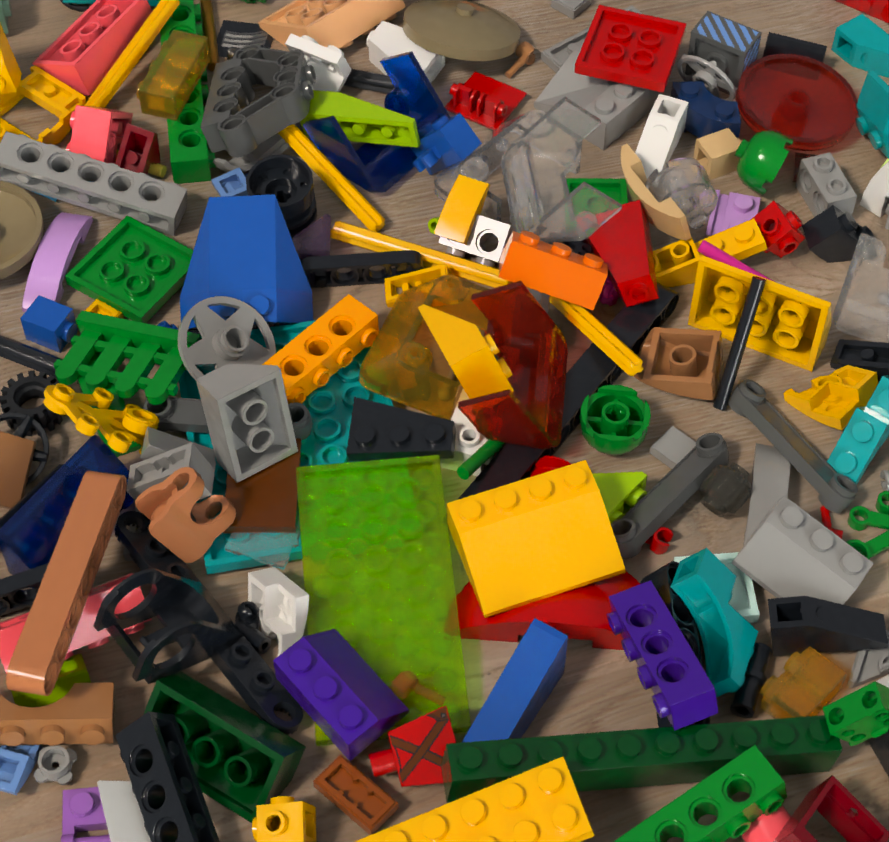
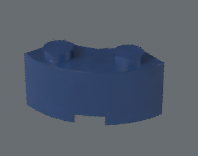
[671,81,741,138]

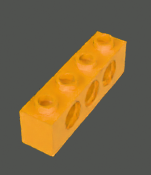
[262,294,379,404]

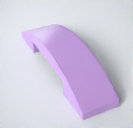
[22,212,93,312]

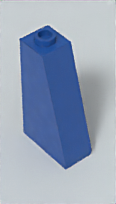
[461,618,568,743]

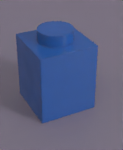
[20,295,78,353]

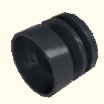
[246,154,317,240]

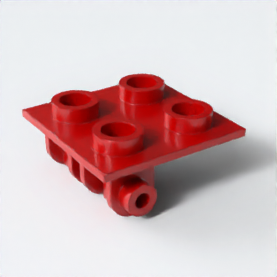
[445,71,527,131]

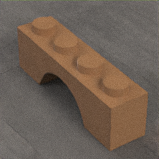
[0,682,115,746]

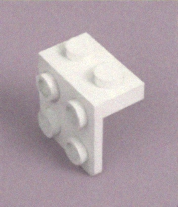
[285,34,352,92]

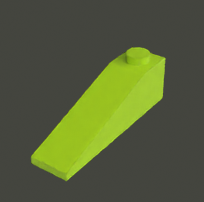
[301,90,420,148]

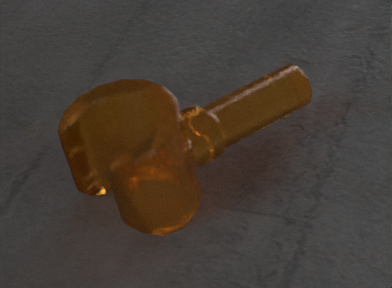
[390,671,446,706]

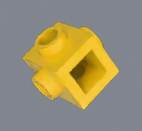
[252,796,317,842]

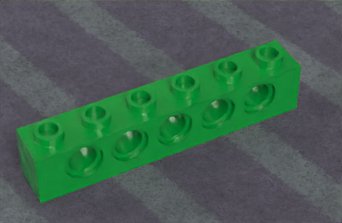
[613,745,787,842]

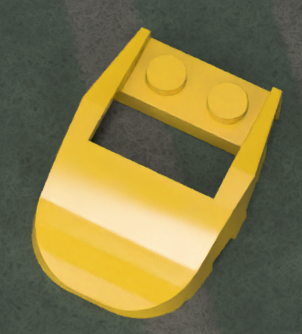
[0,65,86,145]

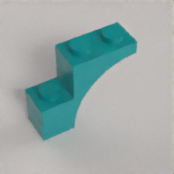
[827,375,889,485]
[671,548,758,697]

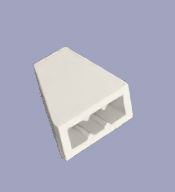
[366,20,445,102]

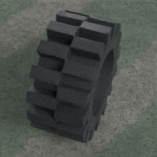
[0,371,65,436]

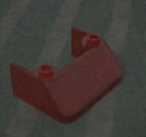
[458,281,568,450]

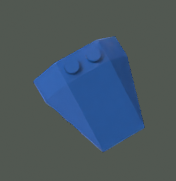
[180,194,314,330]

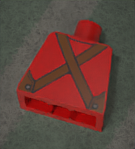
[368,706,456,787]

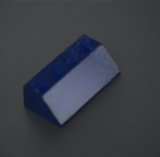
[0,435,134,575]

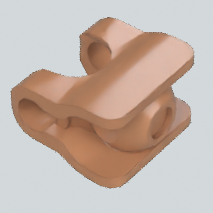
[135,467,236,563]

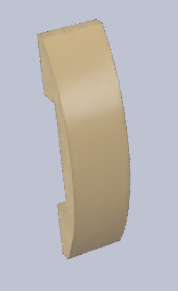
[621,143,692,241]

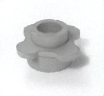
[34,745,78,785]

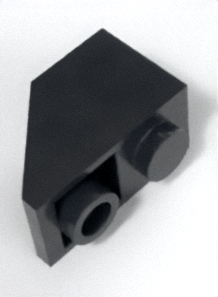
[802,205,877,263]

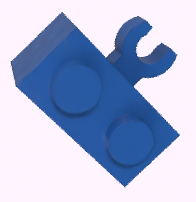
[410,113,482,175]

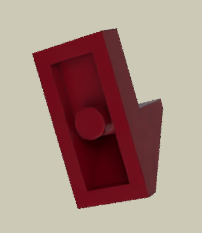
[115,123,161,174]

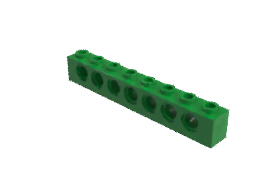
[158,0,216,184]

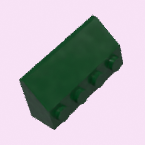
[143,671,306,823]

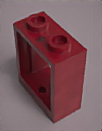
[774,775,889,842]

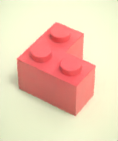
[66,105,133,164]

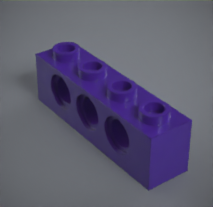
[607,580,719,731]

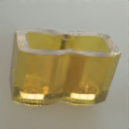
[760,646,847,719]

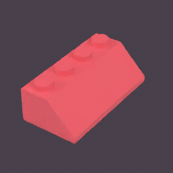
[32,0,152,96]

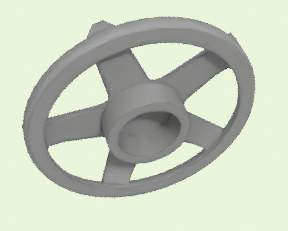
[677,53,738,101]

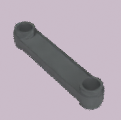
[728,379,858,513]
[144,397,312,441]
[611,433,729,559]

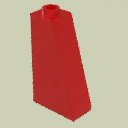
[578,199,659,307]

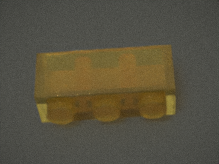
[136,30,211,121]

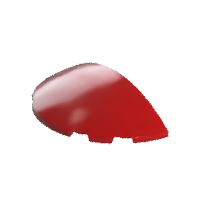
[444,570,640,650]

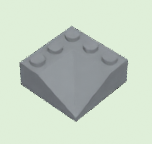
[534,42,662,151]

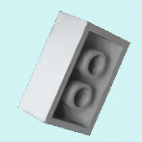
[196,364,298,483]
[732,496,874,605]

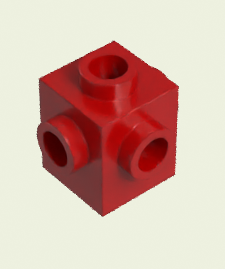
[750,201,806,258]

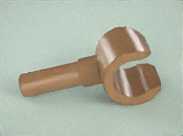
[505,41,536,78]

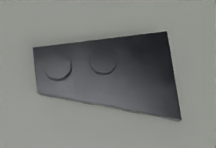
[347,397,456,462]

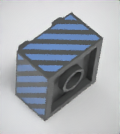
[685,11,762,98]

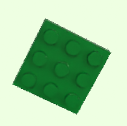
[65,215,193,323]

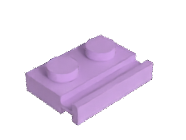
[705,189,761,238]

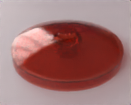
[735,54,858,151]

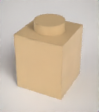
[693,128,742,181]

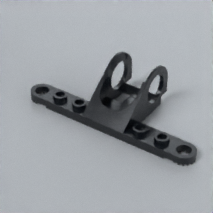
[94,511,303,736]

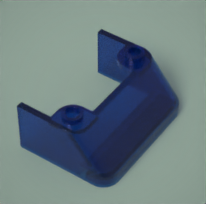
[303,51,450,194]

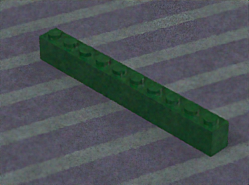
[441,715,843,802]

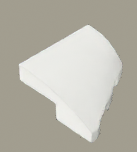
[248,567,309,657]

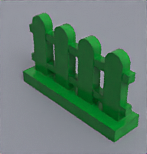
[54,311,202,405]

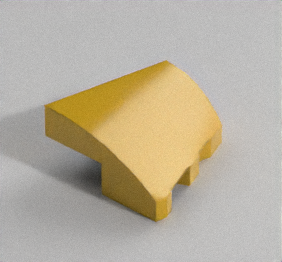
[783,365,878,431]

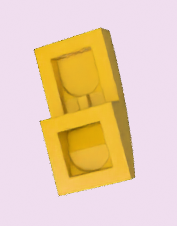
[434,174,490,245]

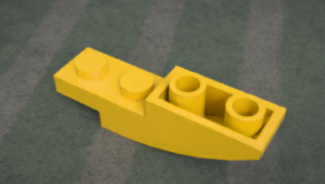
[653,218,767,287]

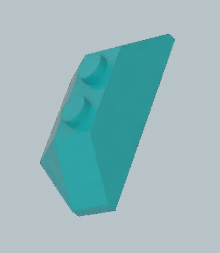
[856,70,889,159]

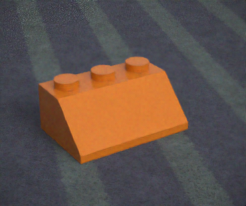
[498,231,608,310]

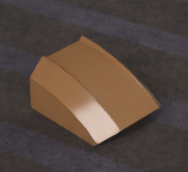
[634,327,723,401]

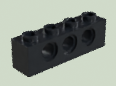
[115,711,220,842]

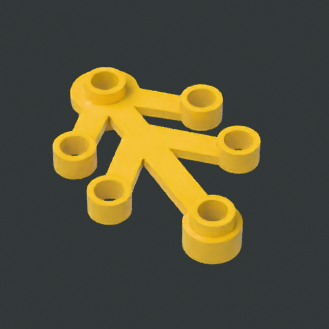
[43,383,145,455]

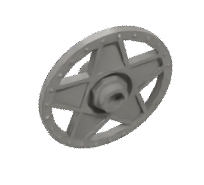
[177,296,276,380]

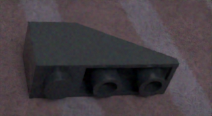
[768,596,888,656]

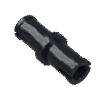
[730,642,773,718]

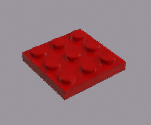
[574,5,687,93]

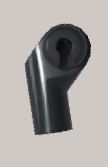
[235,601,272,654]

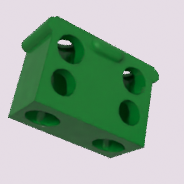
[823,681,889,746]

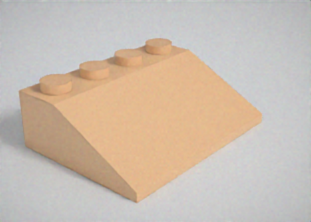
[258,0,406,49]

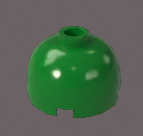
[734,130,793,196]
[580,385,651,456]

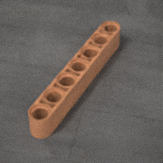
[6,470,127,696]

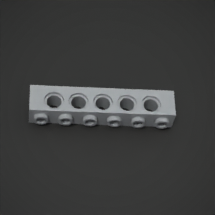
[0,131,187,236]

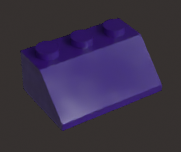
[273,629,409,761]

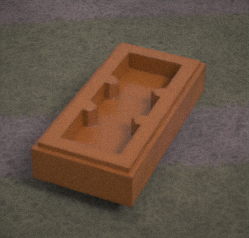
[313,754,398,835]

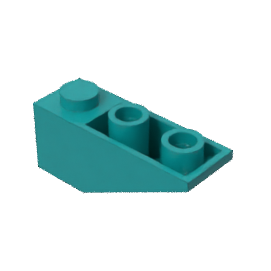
[831,14,889,78]

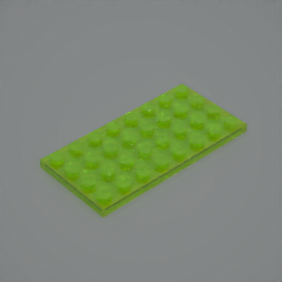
[296,455,471,746]

